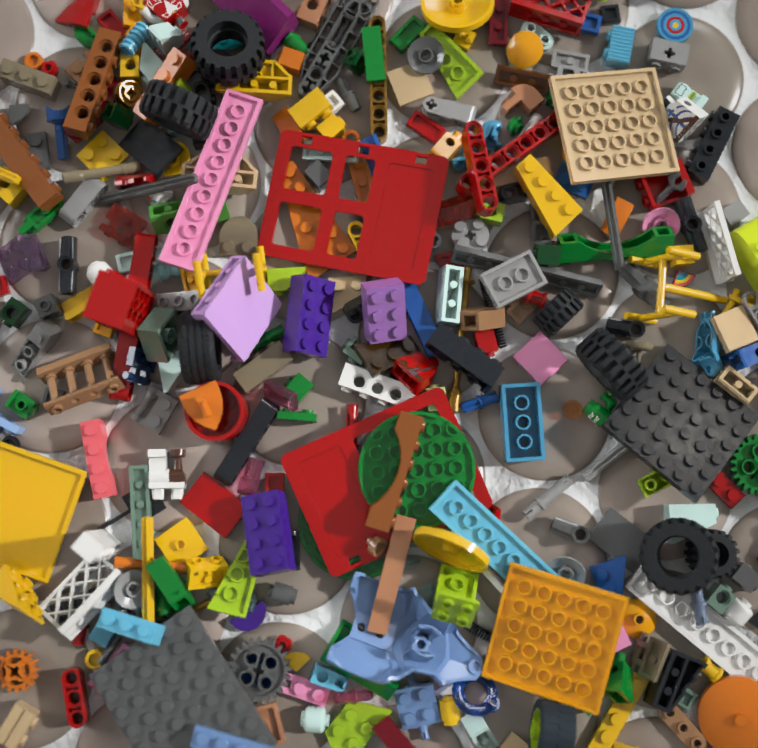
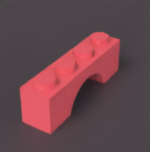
[80,419,119,500]

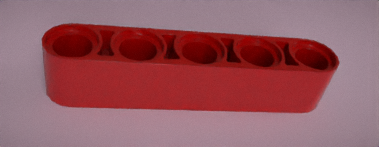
[461,120,498,217]

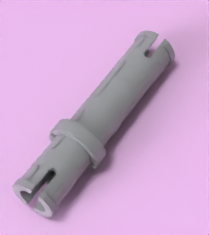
[522,474,574,521]

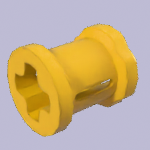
[700,656,724,683]

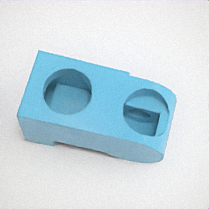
[309,661,349,692]

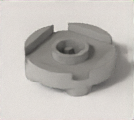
[451,218,489,251]

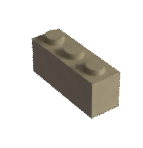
[0,58,62,102]
[233,340,294,395]

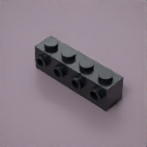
[684,106,740,186]

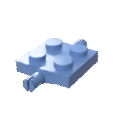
[394,673,441,740]

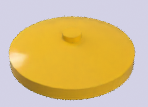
[420,0,495,33]
[412,526,490,572]

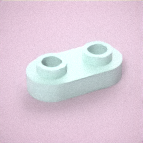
[520,21,554,53]

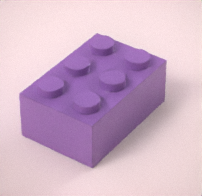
[360,277,407,345]

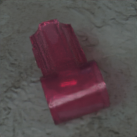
[237,457,265,496]

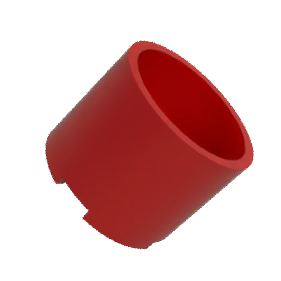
[184,381,250,443]

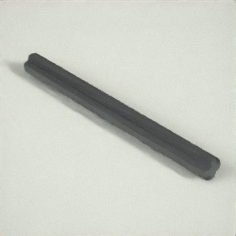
[99,173,199,205]
[601,181,625,271]

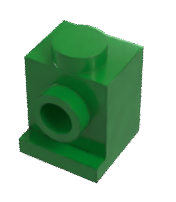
[4,389,40,420]

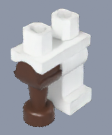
[148,449,187,500]

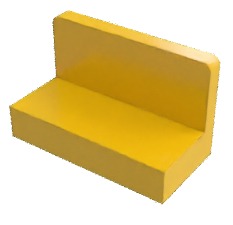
[61,285,93,324]

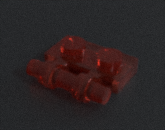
[99,202,148,249]

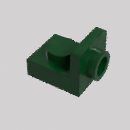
[342,47,365,77]

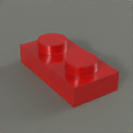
[709,471,746,509]

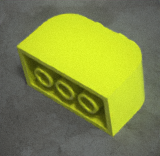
[729,216,758,293]

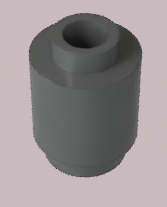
[268,582,298,606]

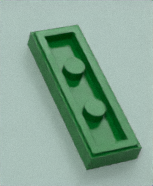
[361,26,386,84]

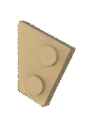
[328,276,366,315]

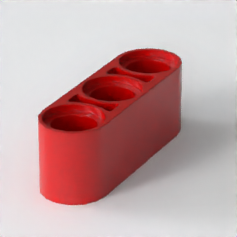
[61,666,91,728]

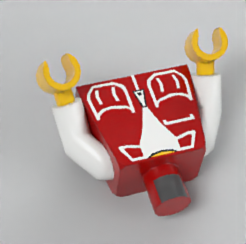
[130,0,189,30]

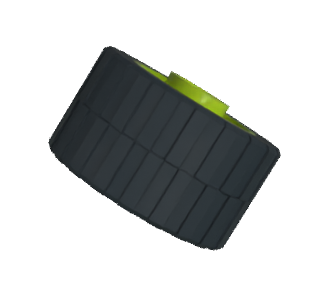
[528,699,577,748]

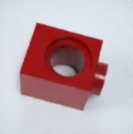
[473,329,499,357]

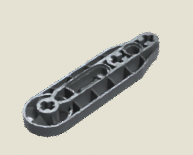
[298,0,379,100]

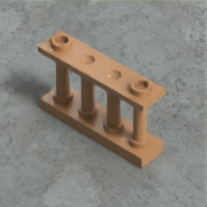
[36,342,125,416]

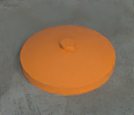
[696,675,758,748]

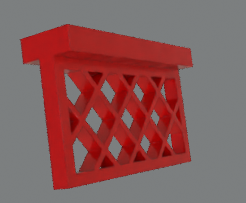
[509,0,592,37]

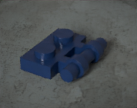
[122,346,156,386]

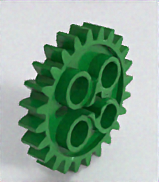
[727,434,758,496]

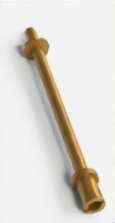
[448,266,475,413]

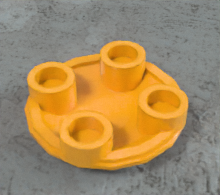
[507,31,544,69]

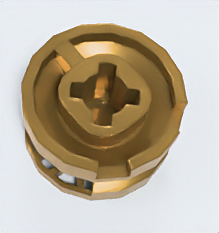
[113,80,143,108]

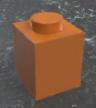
[276,46,305,77]

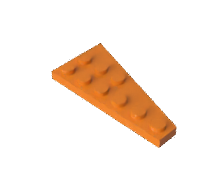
[284,160,356,277]

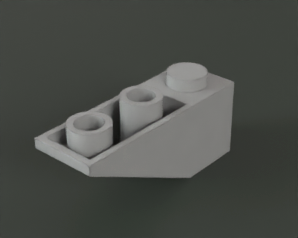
[10,319,63,378]

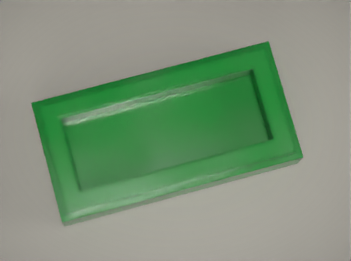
[389,15,426,54]

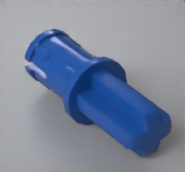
[460,391,499,413]

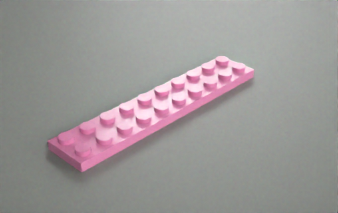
[159,88,263,273]

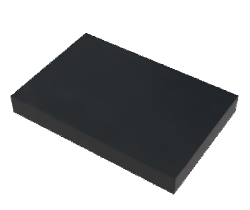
[118,119,184,177]

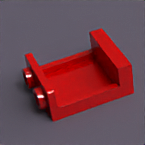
[634,158,695,212]

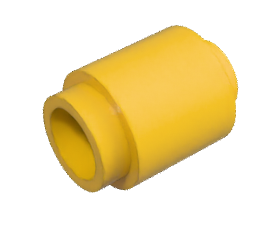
[439,694,461,726]

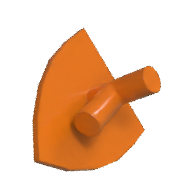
[179,380,223,430]

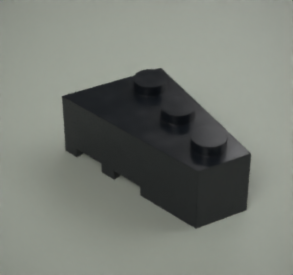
[642,648,709,714]

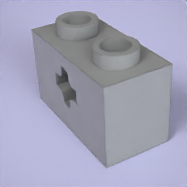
[645,37,690,73]

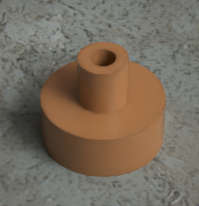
[366,536,387,557]

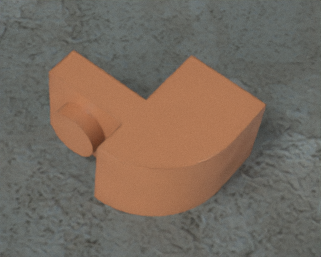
[500,84,545,117]

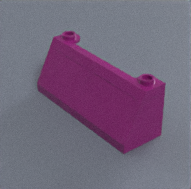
[212,0,300,57]

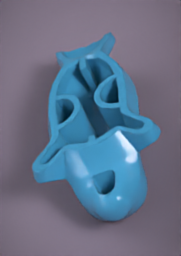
[451,120,503,172]
[691,310,723,377]

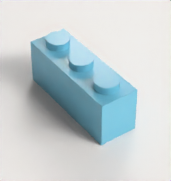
[96,607,166,646]

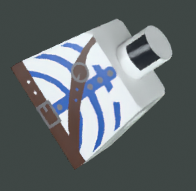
[663,96,709,143]

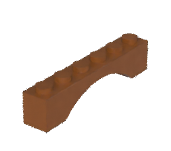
[365,410,426,532]

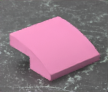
[512,331,568,387]

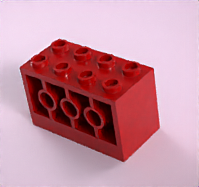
[82,268,156,339]

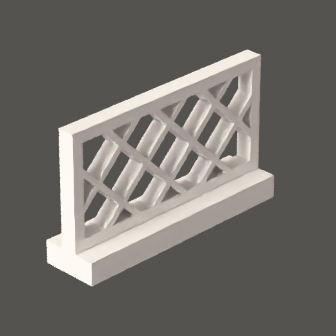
[696,200,741,286]
[39,559,123,641]

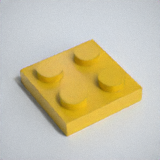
[76,130,130,183]

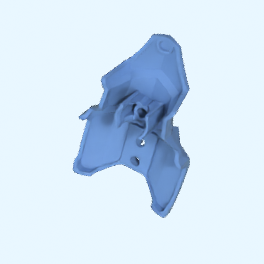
[326,571,483,686]

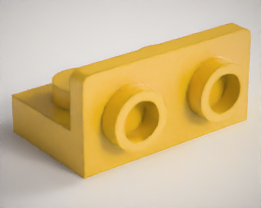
[185,555,229,590]

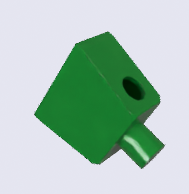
[604,652,633,704]

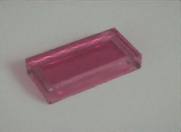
[263,379,298,412]

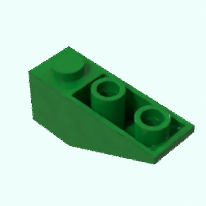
[145,555,196,613]

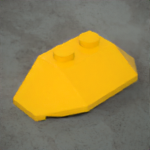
[216,60,293,102]

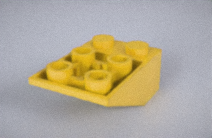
[0,564,44,625]

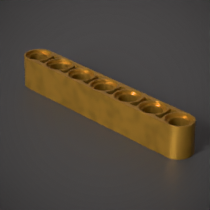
[369,15,388,145]

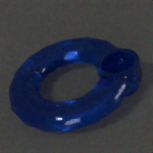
[452,673,500,717]

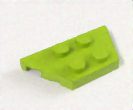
[325,699,392,748]

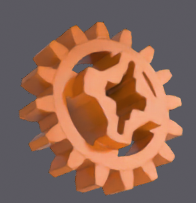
[0,648,40,693]

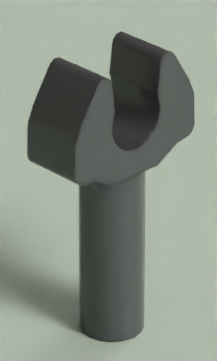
[654,172,687,204]

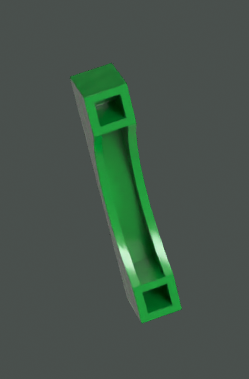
[556,226,675,264]

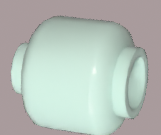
[300,706,330,733]

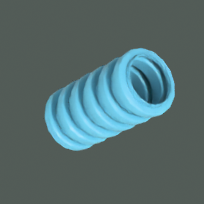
[119,21,150,57]

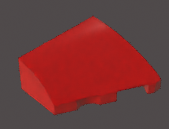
[55,0,100,29]
[115,174,157,190]

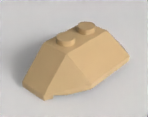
[181,153,258,196]

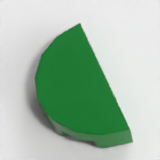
[74,26,96,49]

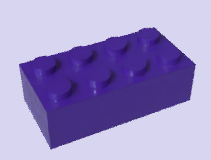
[282,274,336,358]
[241,489,296,578]

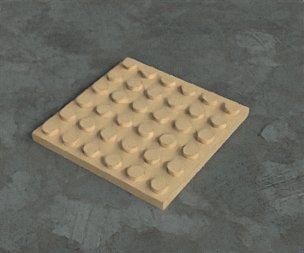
[548,67,680,185]

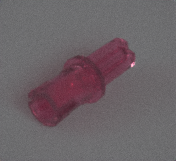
[334,688,374,705]

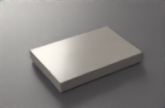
[479,249,548,310]

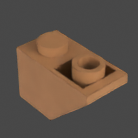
[460,307,506,331]

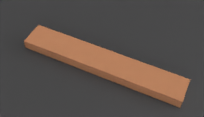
[367,514,416,635]

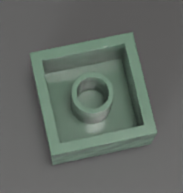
[137,307,178,363]

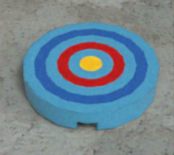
[656,8,694,43]

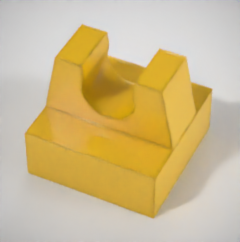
[453,31,477,52]

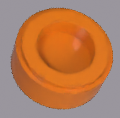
[24,52,44,71]

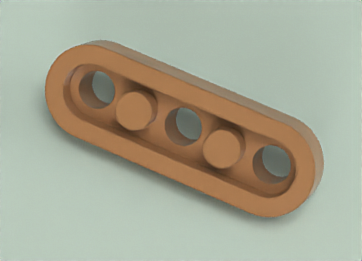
[657,705,706,748]

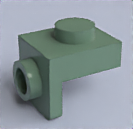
[342,336,363,367]

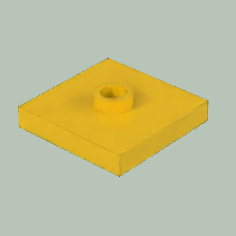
[154,517,209,562]

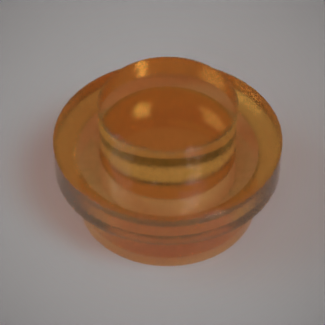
[563,400,582,419]

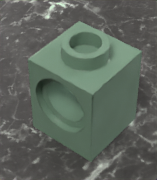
[703,582,736,615]

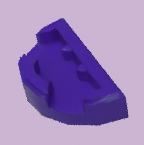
[229,600,266,631]

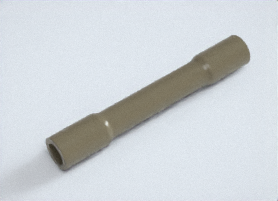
[62,161,140,184]

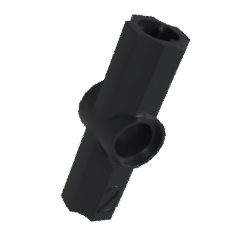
[674,196,708,253]
[57,236,79,295]

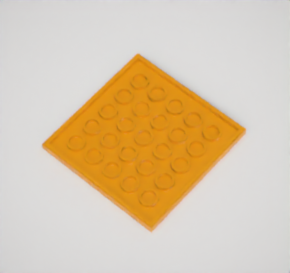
[481,561,629,716]

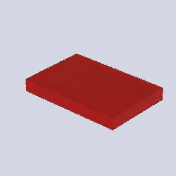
[180,472,243,538]

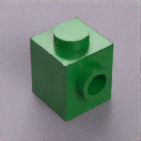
[284,373,315,404]

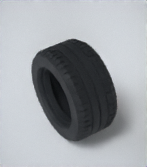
[177,310,222,385]

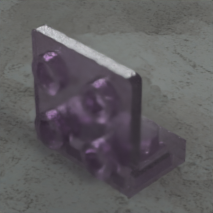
[0,234,50,285]

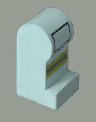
[669,82,709,109]

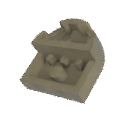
[219,216,259,256]

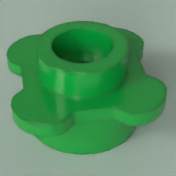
[506,116,524,137]

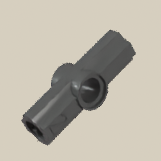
[618,263,671,311]

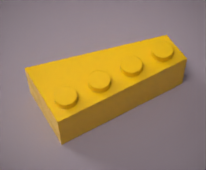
[513,154,583,239]

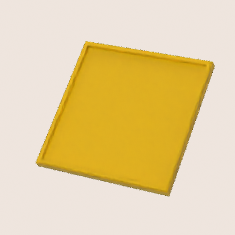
[0,441,88,583]

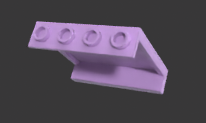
[191,255,282,362]

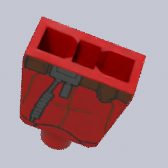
[391,352,439,396]

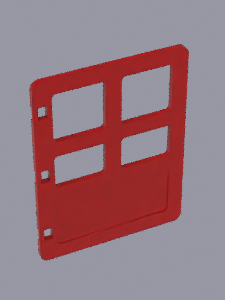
[258,130,449,285]
[281,387,492,577]

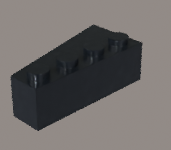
[425,323,505,395]

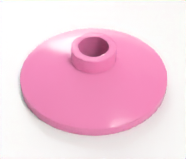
[642,207,680,236]

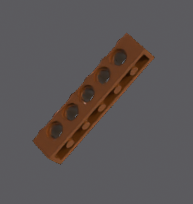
[63,27,123,140]

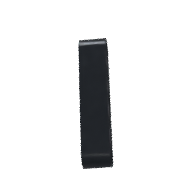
[213,397,281,487]

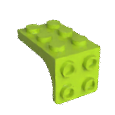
[431,563,480,629]

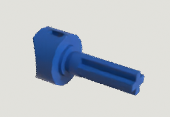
[45,105,70,160]

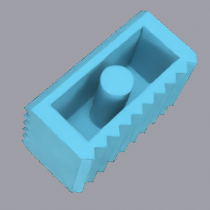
[602,25,635,70]

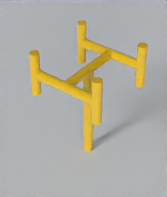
[192,245,267,299]
[624,246,728,325]

